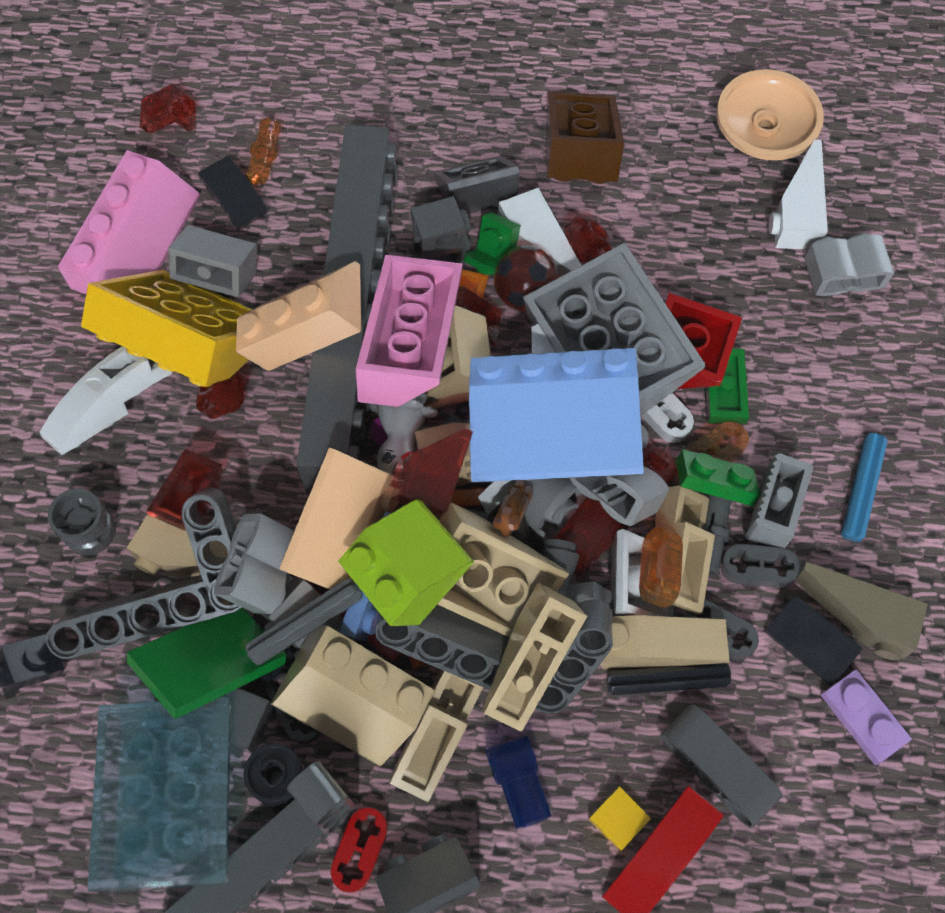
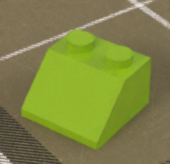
[338,499,474,626]

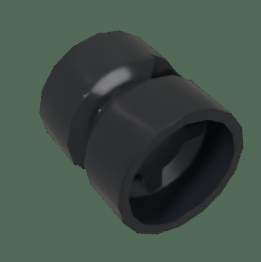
[243,744,306,810]

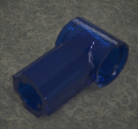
[485,734,551,830]

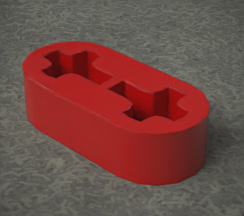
[330,807,388,893]

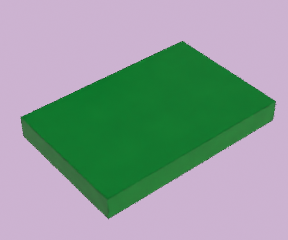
[127,607,287,720]

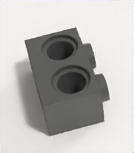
[411,196,471,266]

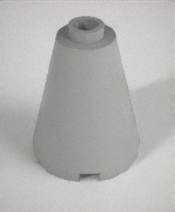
[482,478,593,548]

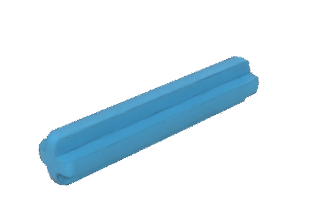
[841,433,888,542]

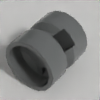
[48,488,116,556]

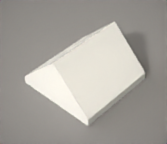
[610,529,674,617]

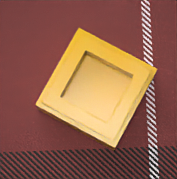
[588,786,651,852]

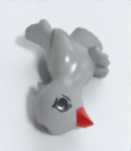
[369,393,438,483]

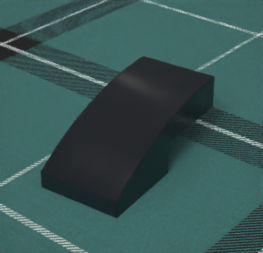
[197,156,268,231]

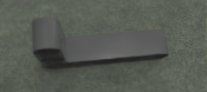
[46,487,241,659]
[375,599,613,714]
[164,761,357,913]

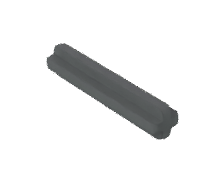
[245,578,363,665]

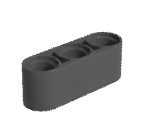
[661,704,783,828]

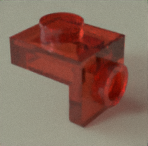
[139,84,196,133]

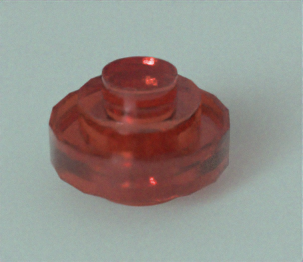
[564,216,612,263]
[196,370,245,419]

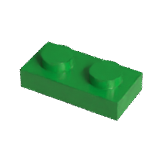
[706,349,749,424]
[675,449,761,506]

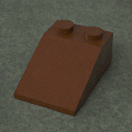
[546,91,624,184]

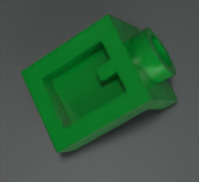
[464,212,521,275]

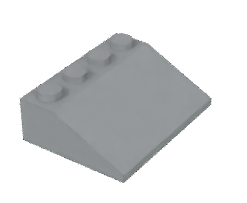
[523,243,705,417]

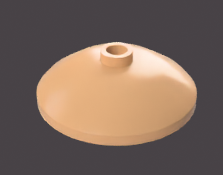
[717,69,824,160]

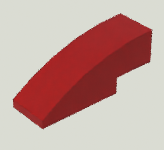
[602,786,725,913]

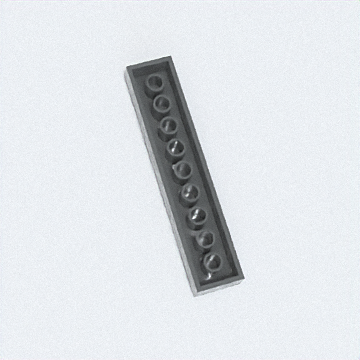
[296,125,399,494]

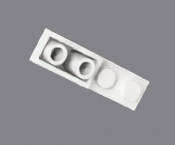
[40,346,173,455]

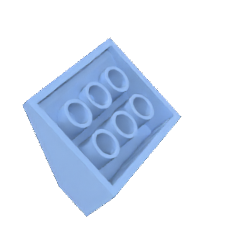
[469,348,644,482]

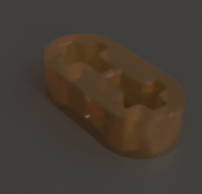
[686,422,749,463]
[639,527,683,608]

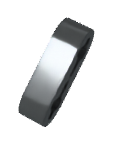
[720,544,801,588]
[683,600,759,661]

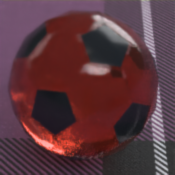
[494,245,560,312]

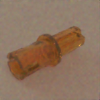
[247,118,281,185]

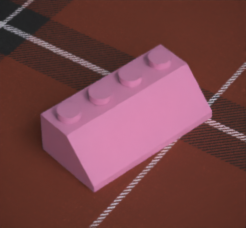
[58,150,200,294]
[356,255,463,407]

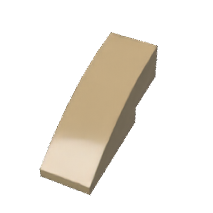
[655,485,715,614]
[389,669,483,802]

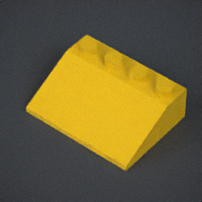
[81,270,253,387]

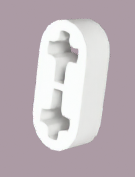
[642,393,694,443]

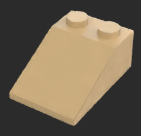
[424,305,491,409]
[437,502,569,637]

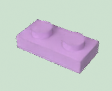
[821,669,912,766]

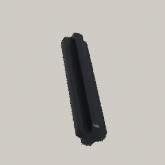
[606,663,731,695]

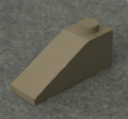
[795,561,928,661]

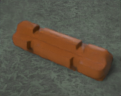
[493,480,534,536]

